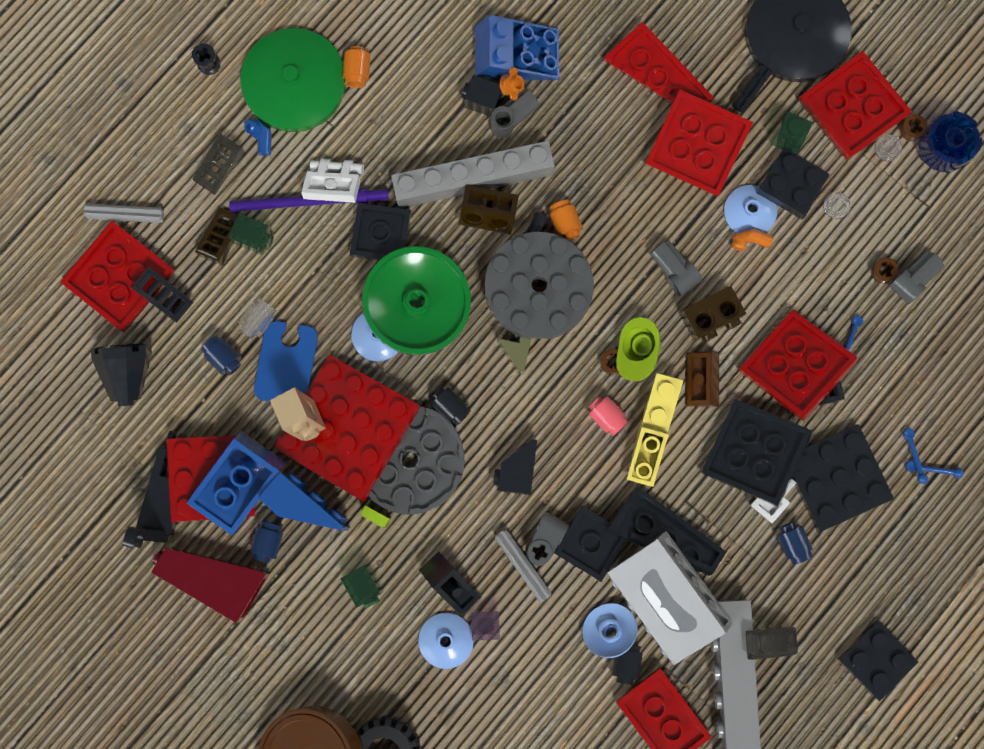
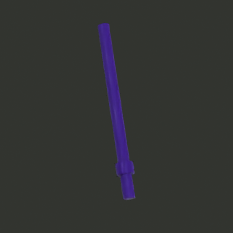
[229,188,389,212]

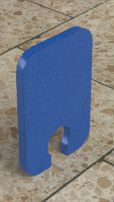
[254,321,318,402]

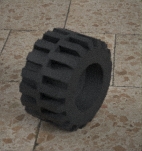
[357,715,421,749]

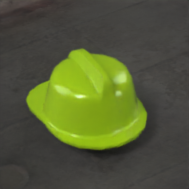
[616,317,662,382]

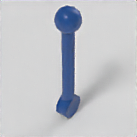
[845,316,863,350]
[903,429,928,484]
[905,461,964,478]

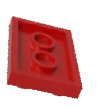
[615,667,712,749]

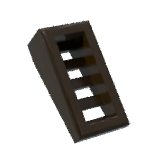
[195,207,244,266]

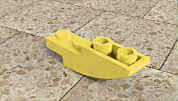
[626,372,683,487]

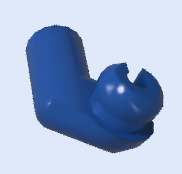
[244,119,272,156]

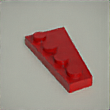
[603,22,714,104]

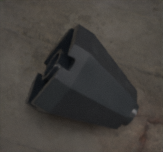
[91,343,152,406]

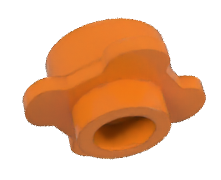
[500,68,524,100]

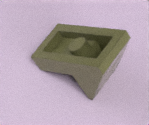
[498,335,531,375]

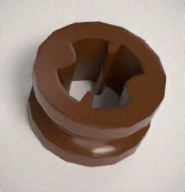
[900,115,928,141]
[871,257,899,284]
[600,349,619,375]

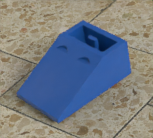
[475,15,560,80]
[258,472,350,531]

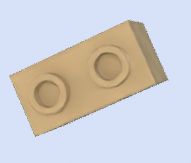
[270,387,326,441]

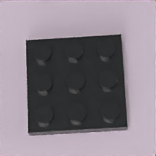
[701,399,813,507]
[792,424,894,532]

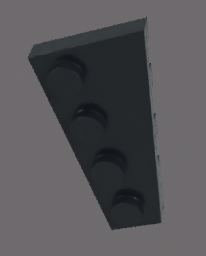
[606,486,727,576]

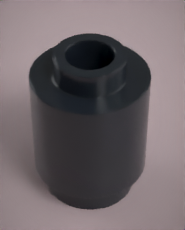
[431,386,471,426]
[611,645,643,685]

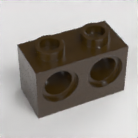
[458,185,519,235]
[680,285,747,343]

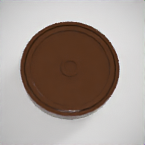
[258,706,363,749]

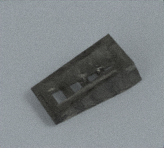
[192,134,245,195]
[746,626,798,660]

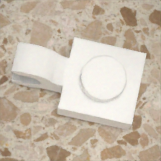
[750,479,796,524]

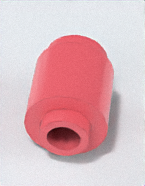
[589,396,629,436]

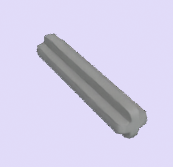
[84,203,164,223]
[495,529,551,602]

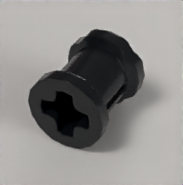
[192,43,221,75]

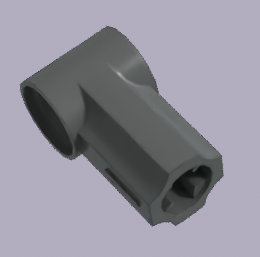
[490,87,540,138]
[650,240,702,296]
[889,250,944,305]

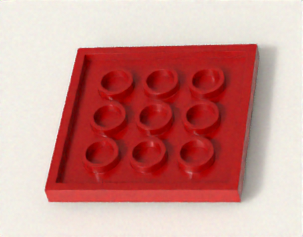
[273,355,421,502]

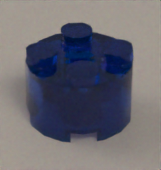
[918,111,983,173]

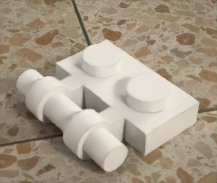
[301,158,364,203]

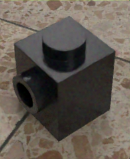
[461,75,503,117]

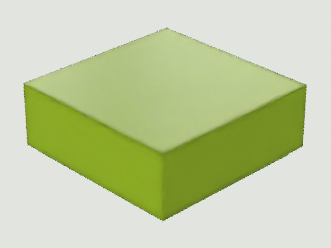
[361,505,391,528]

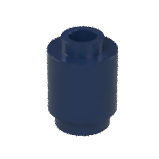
[201,335,241,375]
[250,521,283,563]
[776,522,813,565]

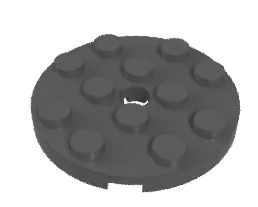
[485,232,594,339]
[368,407,465,515]

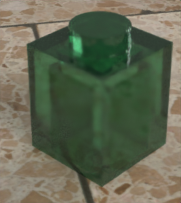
[771,111,813,154]
[228,213,274,255]
[340,564,383,609]

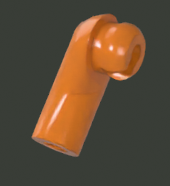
[732,229,773,251]

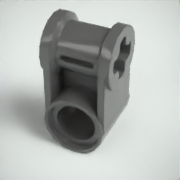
[526,511,570,566]

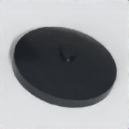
[745,0,852,82]

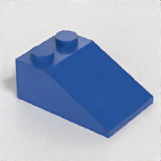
[187,431,286,535]

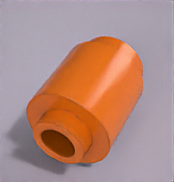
[343,46,371,88]
[549,199,583,241]

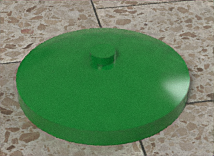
[240,28,346,132]
[362,246,471,355]

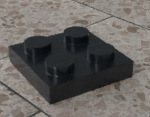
[757,148,830,220]
[350,203,411,261]
[554,506,626,582]
[837,621,919,701]

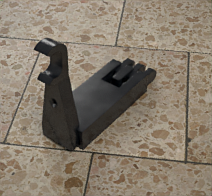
[122,430,195,549]

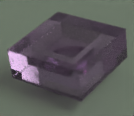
[471,611,500,641]

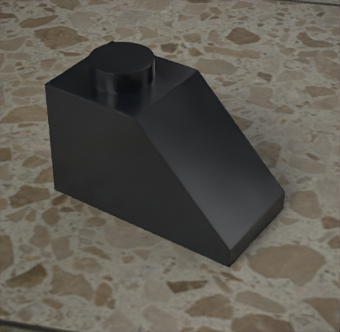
[493,439,537,496]
[419,551,481,616]

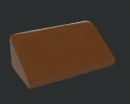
[686,351,719,407]

